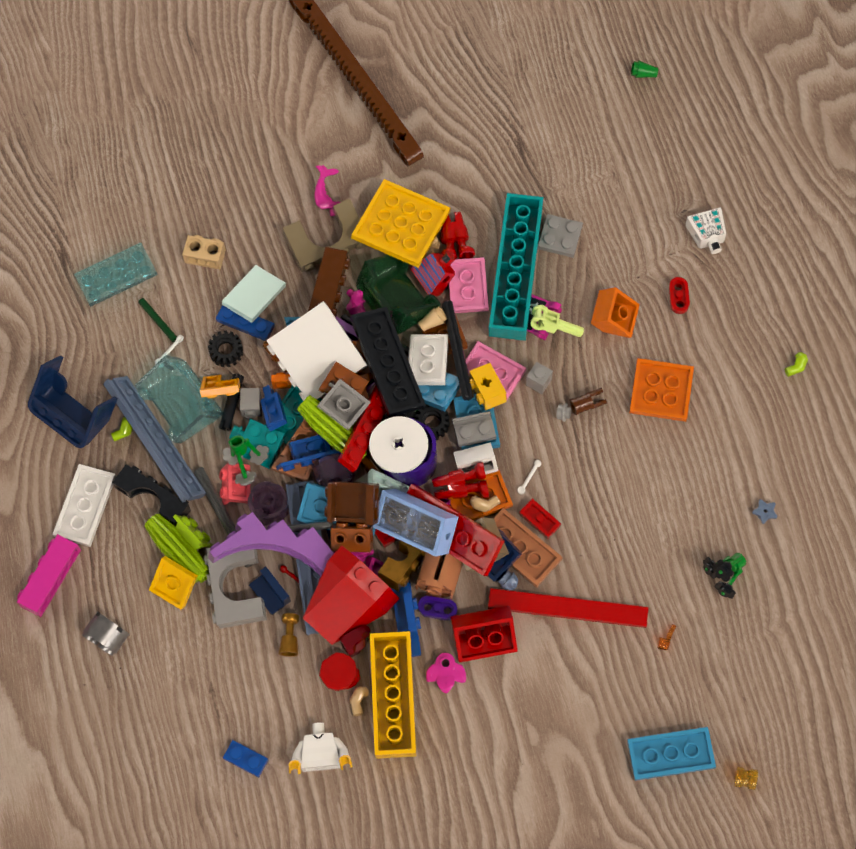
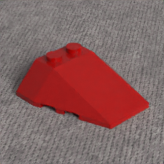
[303,545,400,645]

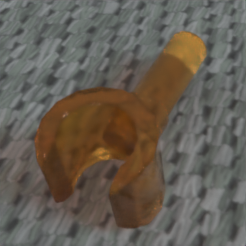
[658,624,676,650]

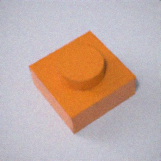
[271,372,292,389]

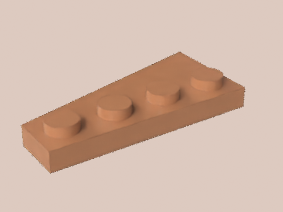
[270,419,319,482]

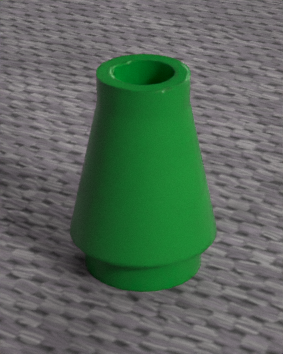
[631,60,658,78]

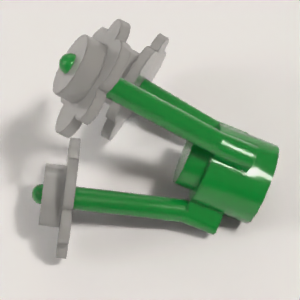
[223,436,269,486]

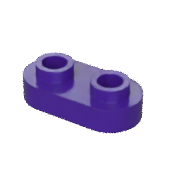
[418,596,457,621]

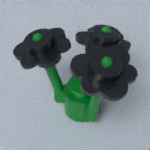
[703,553,746,599]

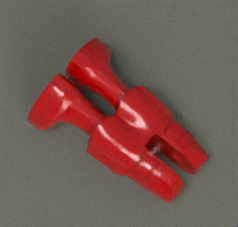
[440,211,475,259]
[432,462,490,499]

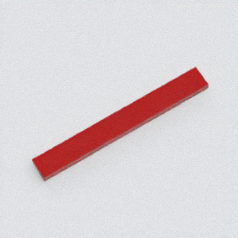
[488,588,649,628]

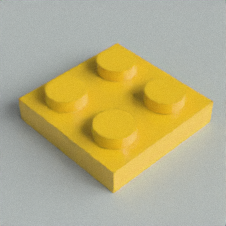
[149,556,198,610]

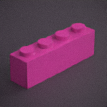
[17,534,81,617]

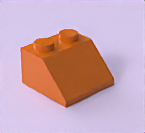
[591,287,640,338]

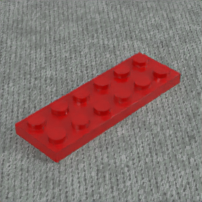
[407,484,505,576]

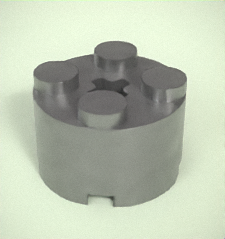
[82,612,130,656]

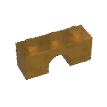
[378,531,426,592]

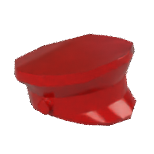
[319,652,360,691]

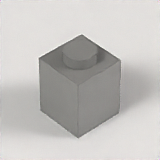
[526,362,553,394]
[240,388,261,419]

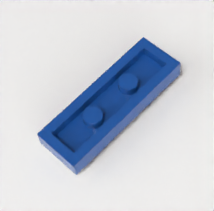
[216,305,275,342]

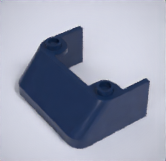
[28,355,118,448]

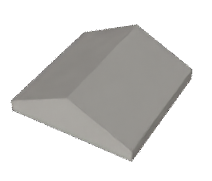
[317,379,371,430]

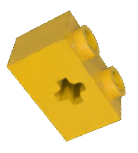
[469,363,506,410]

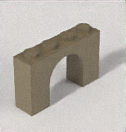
[283,199,366,272]

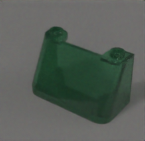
[356,255,441,334]

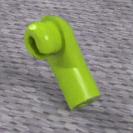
[785,352,808,377]
[111,417,133,442]

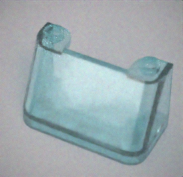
[134,355,223,444]

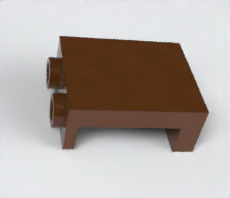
[325,481,379,525]

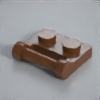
[318,362,369,394]

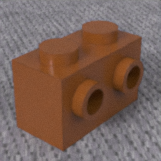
[331,521,373,553]

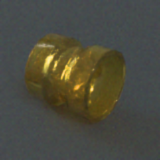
[734,767,758,790]

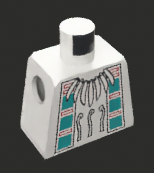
[686,207,726,254]

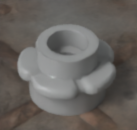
[557,403,571,422]

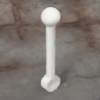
[155,335,184,366]
[518,460,541,495]

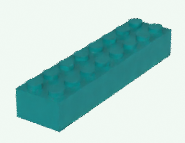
[489,193,544,341]

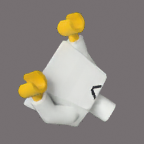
[288,723,353,774]

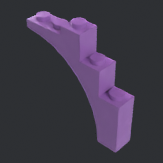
[208,512,334,577]

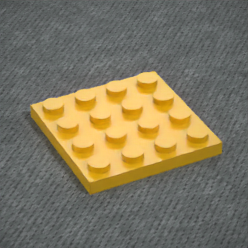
[351,179,451,268]

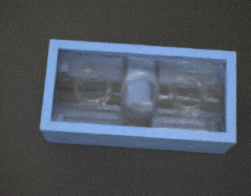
[373,488,458,556]

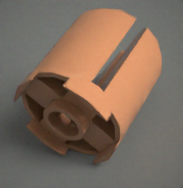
[415,552,463,600]

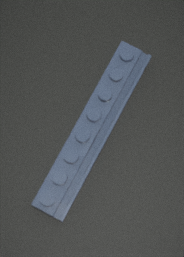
[103,376,206,502]
[286,480,322,635]

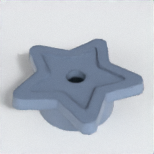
[752,499,777,524]

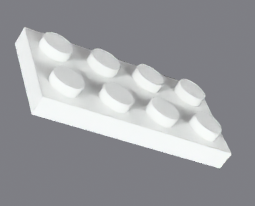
[52,464,116,547]

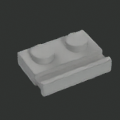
[452,411,496,447]

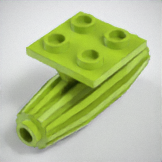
[297,395,368,459]
[144,514,213,583]

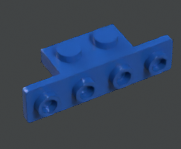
[276,435,341,472]
[391,580,421,657]

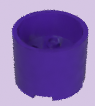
[380,418,437,486]

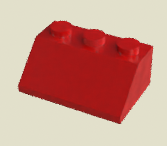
[451,606,518,663]

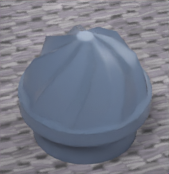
[498,570,518,590]

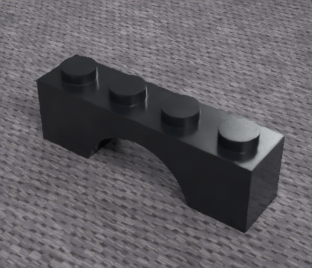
[112,464,191,526]

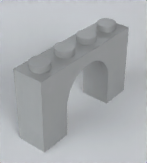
[204,548,267,629]

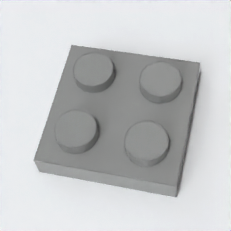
[538,214,583,258]

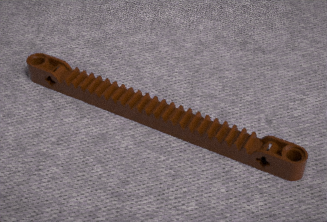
[289,0,424,167]

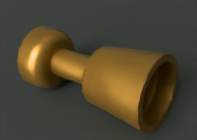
[278,613,299,657]

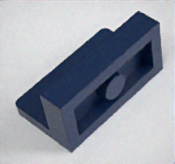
[249,566,291,615]

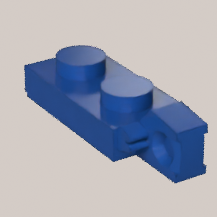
[260,385,287,431]

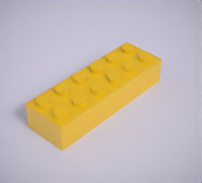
[370,631,417,759]

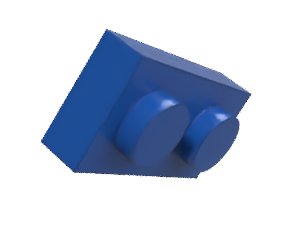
[223,740,269,778]

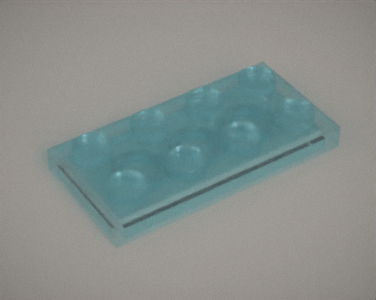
[74,243,158,307]

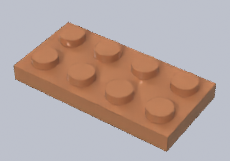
[494,508,563,588]

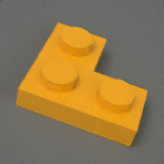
[200,374,240,399]

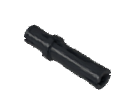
[219,374,244,431]

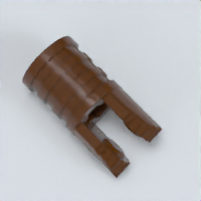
[570,388,607,415]

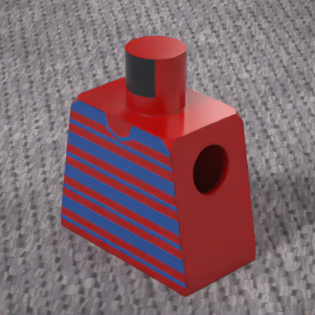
[411,252,455,296]

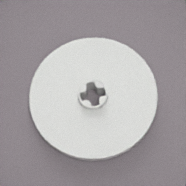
[369,416,428,473]

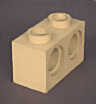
[182,235,226,269]

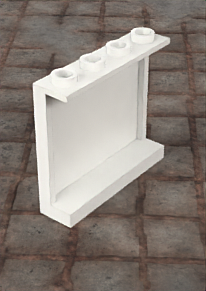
[267,301,368,401]

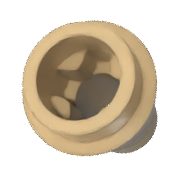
[418,306,447,331]

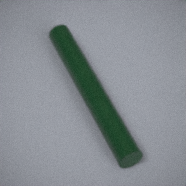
[138,298,177,342]

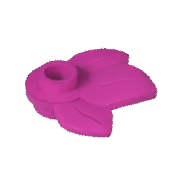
[426,653,466,693]

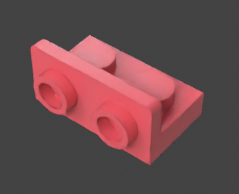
[219,463,251,505]

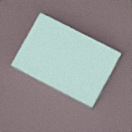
[222,265,286,323]

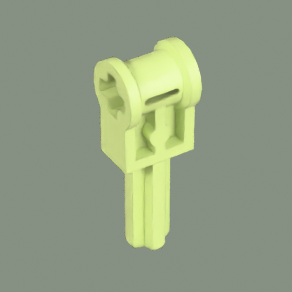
[531,305,584,337]

